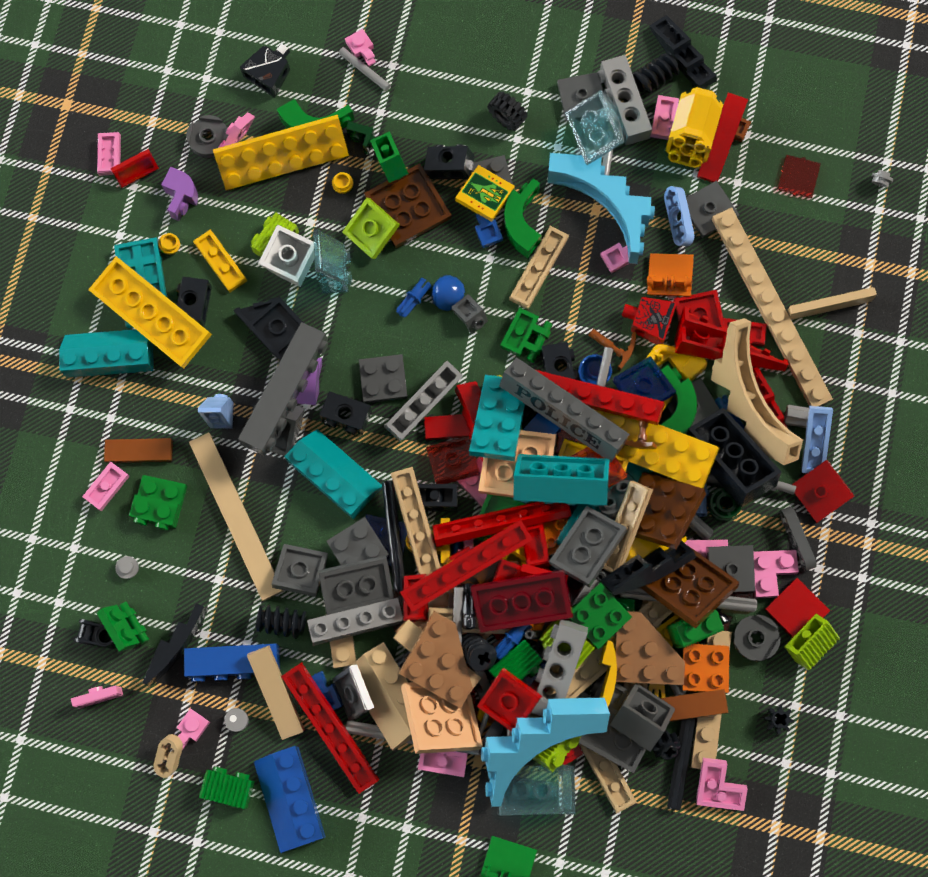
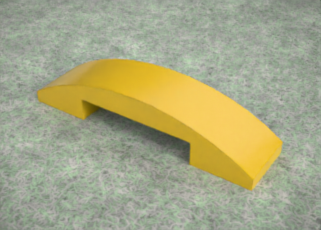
[599,640,617,706]

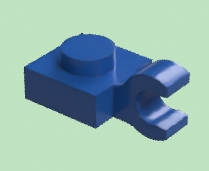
[475,213,503,248]
[311,671,343,710]

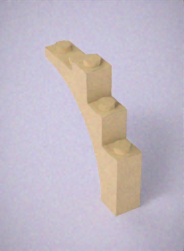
[711,318,803,465]

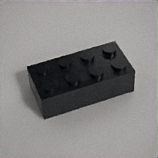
[687,407,782,508]

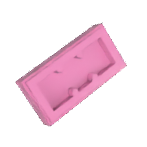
[97,132,121,176]
[71,686,123,709]

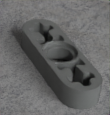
[779,506,817,571]

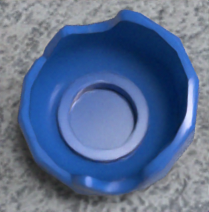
[431,275,465,311]
[578,354,612,385]

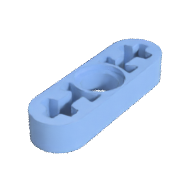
[664,186,694,246]

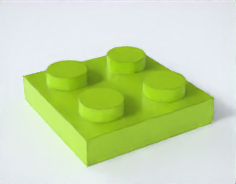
[342,197,400,259]

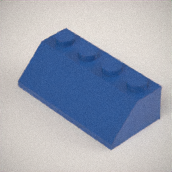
[254,746,326,853]

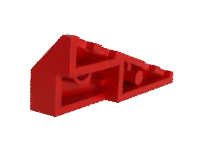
[675,306,789,371]

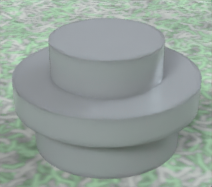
[871,170,893,188]
[115,556,139,579]

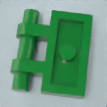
[500,307,553,363]
[96,602,149,652]

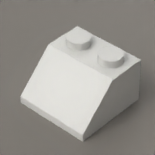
[258,225,319,287]

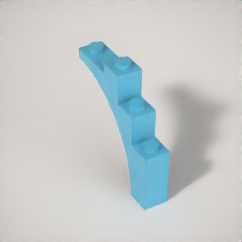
[548,153,655,264]
[481,698,610,807]

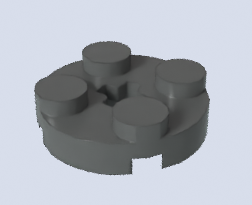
[186,115,228,158]
[733,615,780,662]

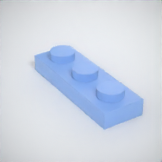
[801,406,833,473]

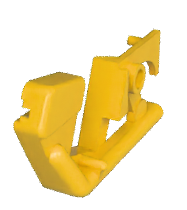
[623,344,707,410]

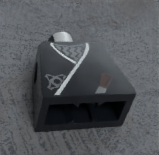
[240,44,290,98]

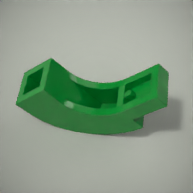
[277,99,355,129]
[504,178,542,259]
[661,365,697,434]

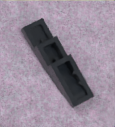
[649,15,717,89]
[601,540,696,595]
[142,603,208,686]

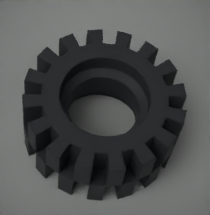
[487,91,528,131]

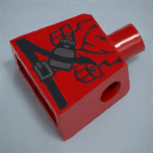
[622,297,677,345]

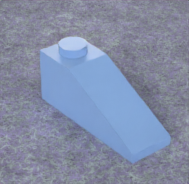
[198,394,234,429]

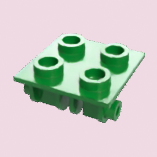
[570,582,632,649]
[480,836,537,877]

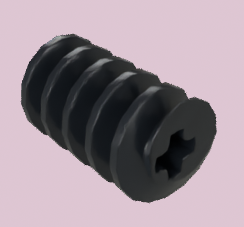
[632,51,680,93]
[256,604,307,639]
[461,633,497,672]

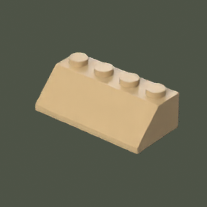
[351,642,412,751]

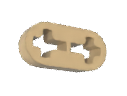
[154,734,183,778]

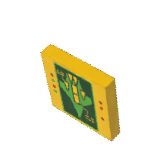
[455,165,515,222]

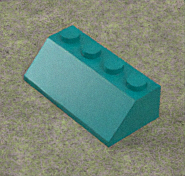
[59,329,154,378]
[284,429,382,520]
[513,454,610,507]

